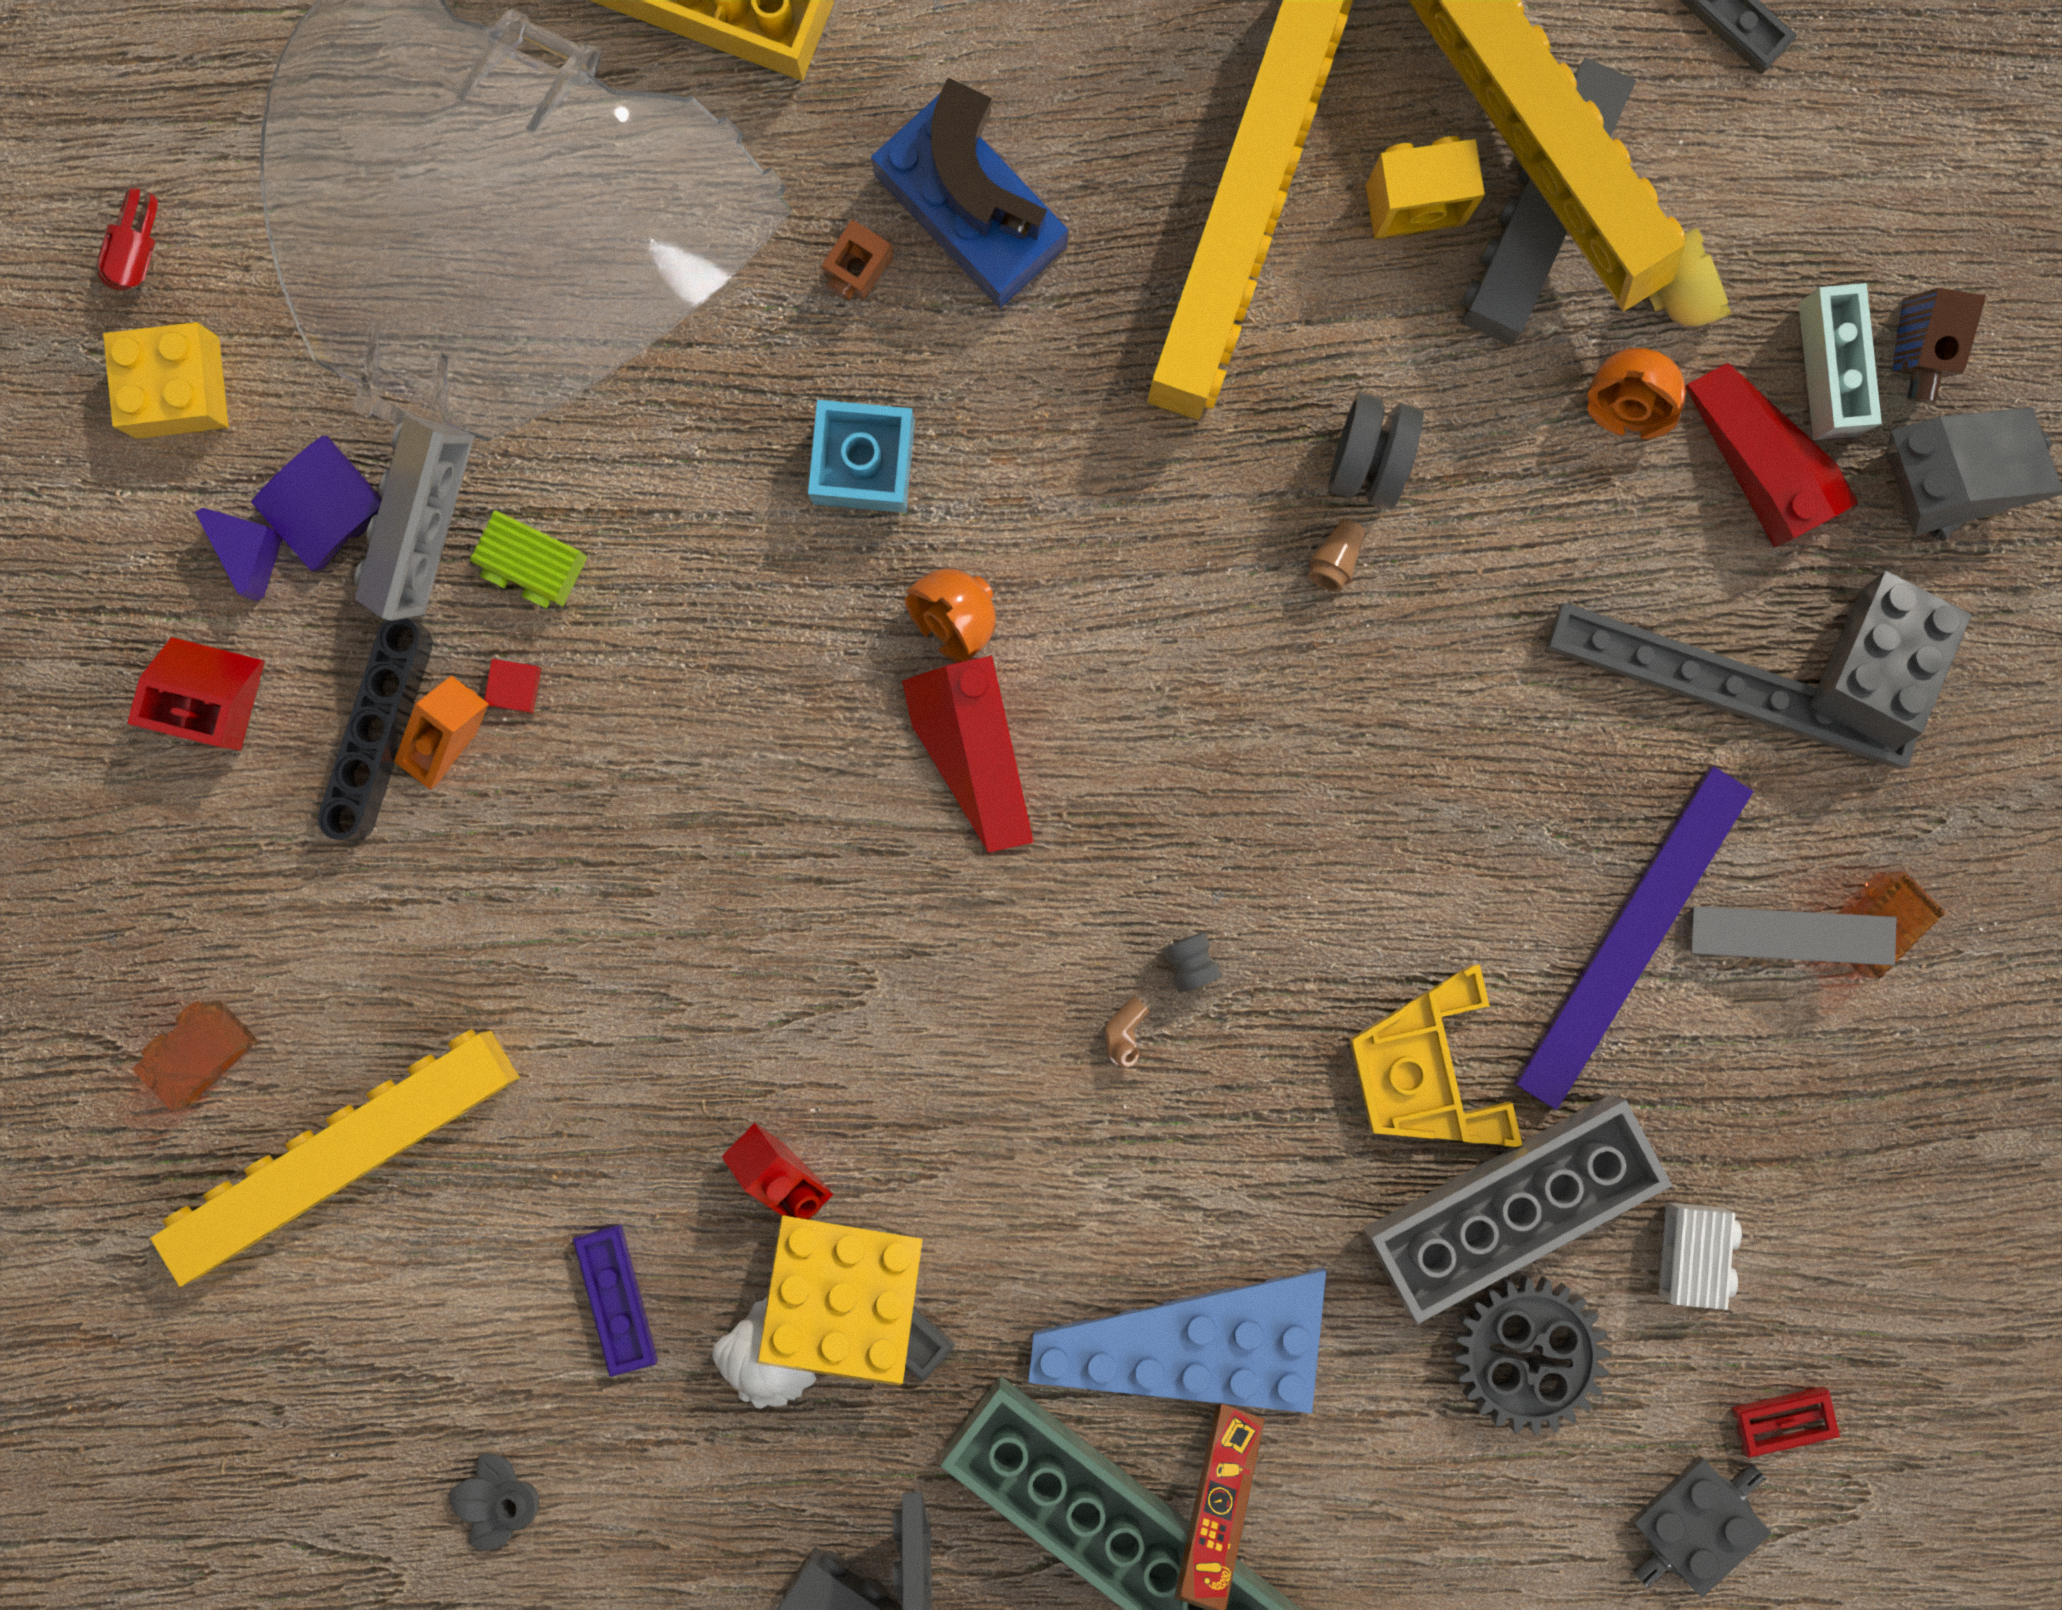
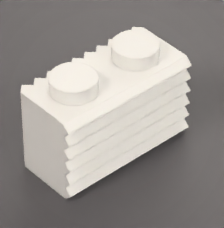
[1658,1202,1742,1310]

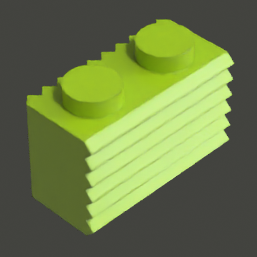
[470,510,588,609]

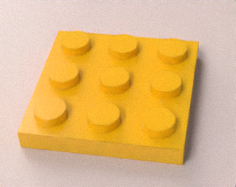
[756,1216,923,1386]

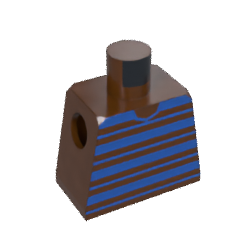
[1893,288,1986,403]

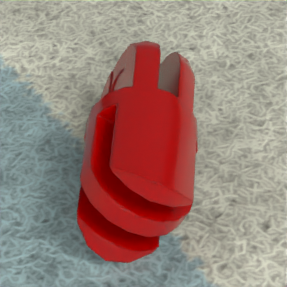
[97,187,158,291]

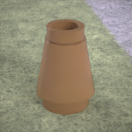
[1308,519,1365,592]

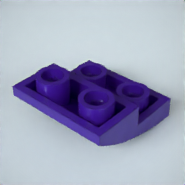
[250,436,382,571]

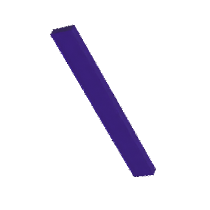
[1513,766,1754,1110]

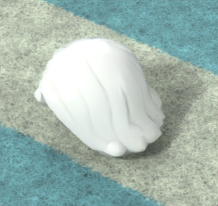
[712,1298,817,1409]

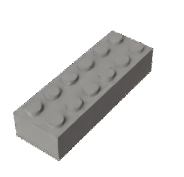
[1362,1095,1672,1324]

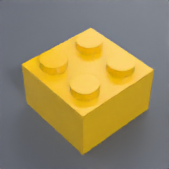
[1365,136,1485,239]
[103,322,229,439]

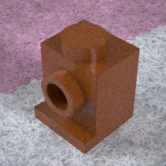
[821,219,894,302]

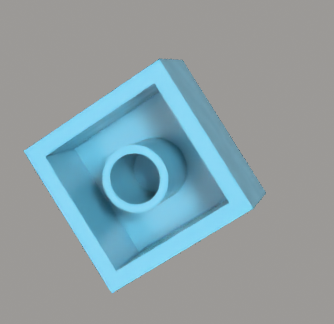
[808,400,915,513]

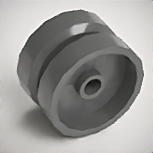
[1327,391,1424,511]

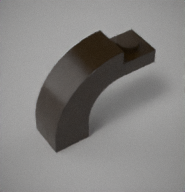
[931,77,1047,240]

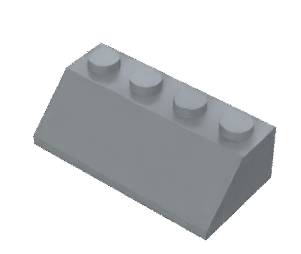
[354,416,475,621]

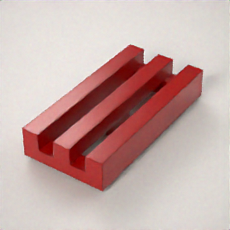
[1731,1386,1840,1458]

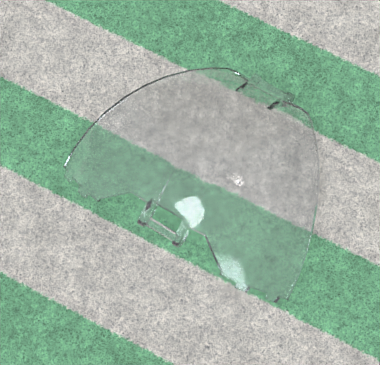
[260,0,792,442]

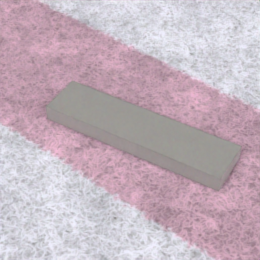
[1692,906,1897,965]

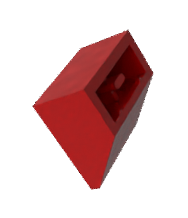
[127,637,265,751]

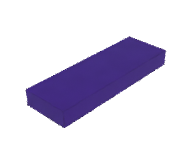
[573,1223,658,1377]

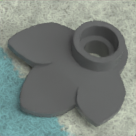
[448,1453,540,1550]

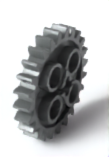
[1451,1275,1610,1435]

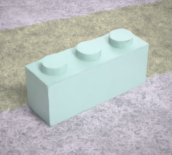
[1799,283,1882,440]

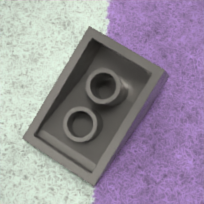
[1886,407,2062,535]

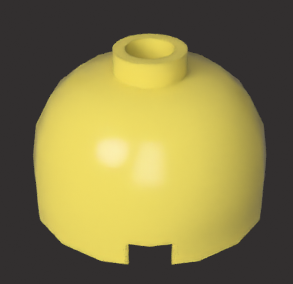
[1649,227,1732,326]

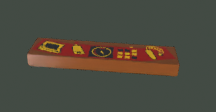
[1174,1403,1265,1610]

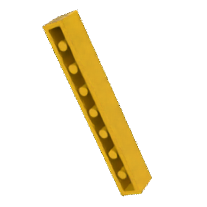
[150,1029,520,1287]

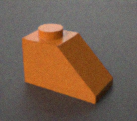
[394,675,489,790]

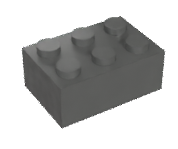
[1809,571,1972,750]

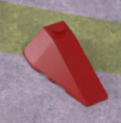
[1685,363,1858,548]
[902,655,1034,853]

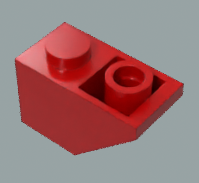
[721,1122,834,1220]

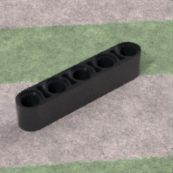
[318,618,433,841]

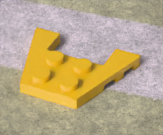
[1349,964,1523,1147]

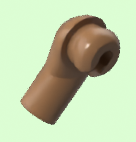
[1105,995,1150,1068]

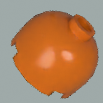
[1587,348,1686,439]
[904,568,996,663]

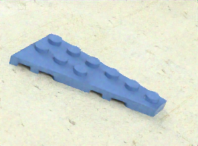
[1028,1267,1326,1413]

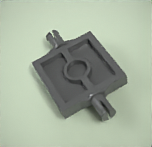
[1630,1455,1771,1598]

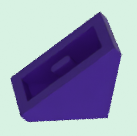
[195,508,282,601]

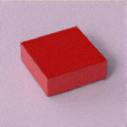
[484,659,542,714]

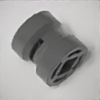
[1161,932,1222,993]

